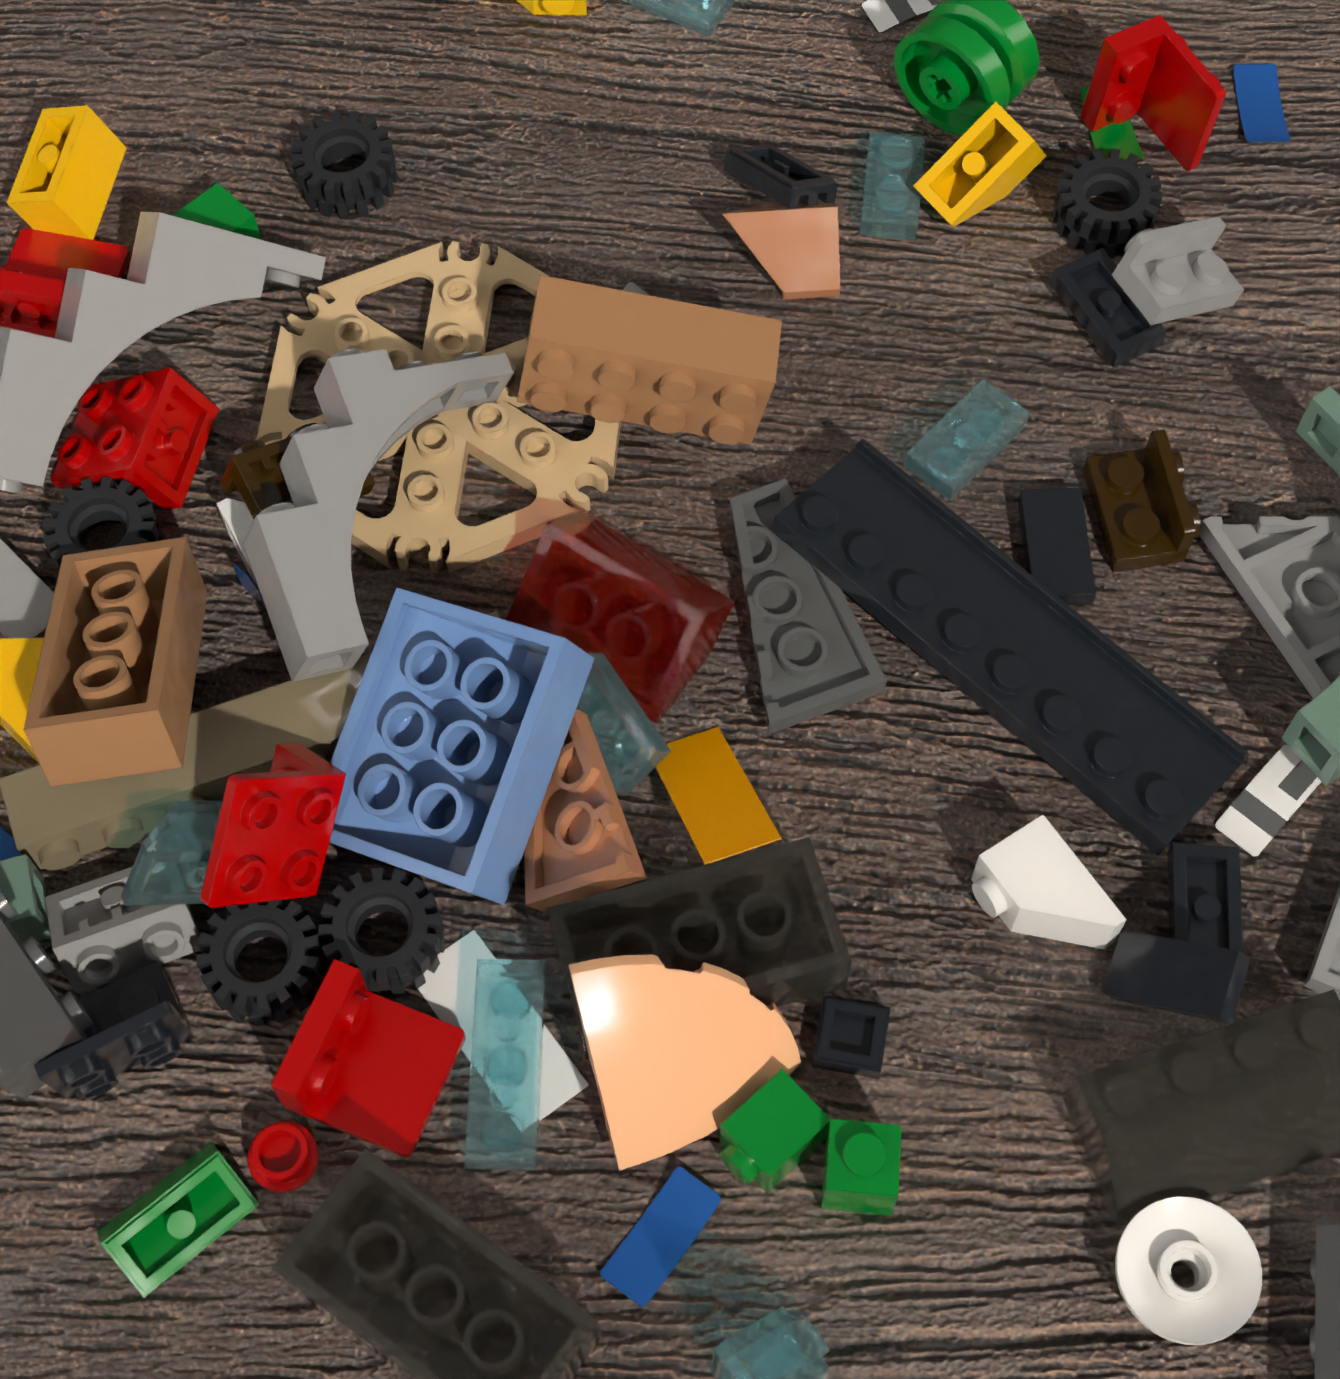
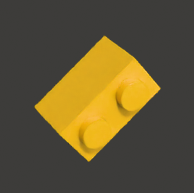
[7,105,127,240]

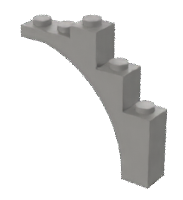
[243,348,514,682]

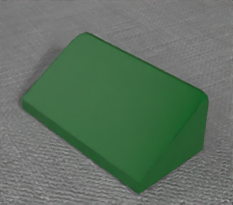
[97,1143,260,1298]

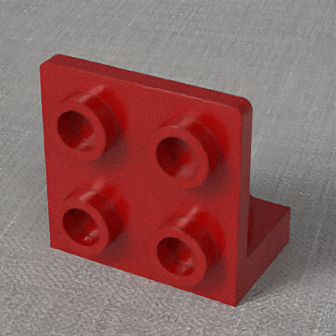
[1080,15,1226,171]
[0,228,131,338]
[51,367,219,511]
[200,743,346,908]
[271,959,466,1158]

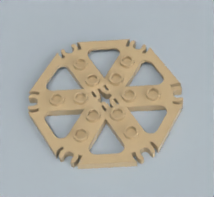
[256,241,622,573]

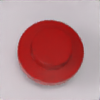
[247,1121,319,1193]

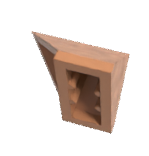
[723,199,840,300]

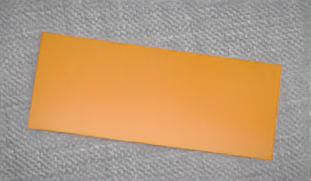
[647,727,782,865]

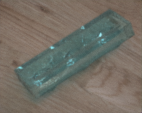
[464,959,546,1170]

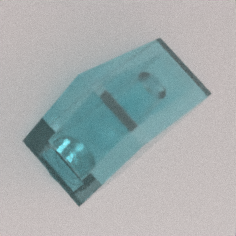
[121,800,223,906]
[712,1306,829,1379]

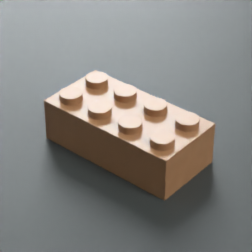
[517,275,782,445]
[23,537,208,787]

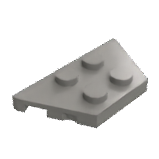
[1199,516,1340,699]

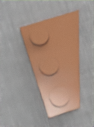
[524,709,647,912]

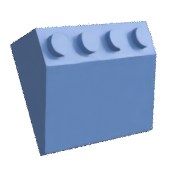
[329,587,595,905]

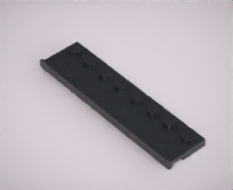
[771,439,1249,856]

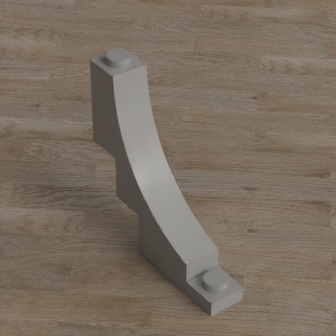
[0,212,326,493]

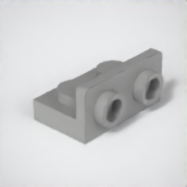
[1112,216,1244,325]
[45,852,201,993]

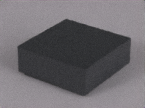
[812,995,891,1079]

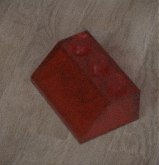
[506,511,735,723]

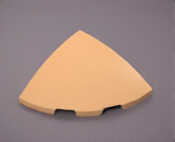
[569,955,802,1171]

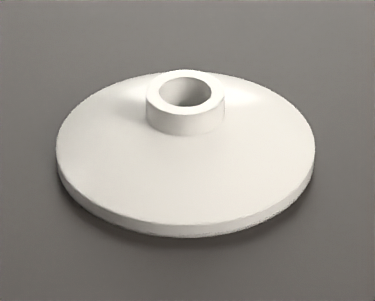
[1115,1197,1262,1345]

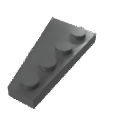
[729,478,887,735]

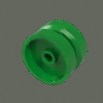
[893,0,1040,136]

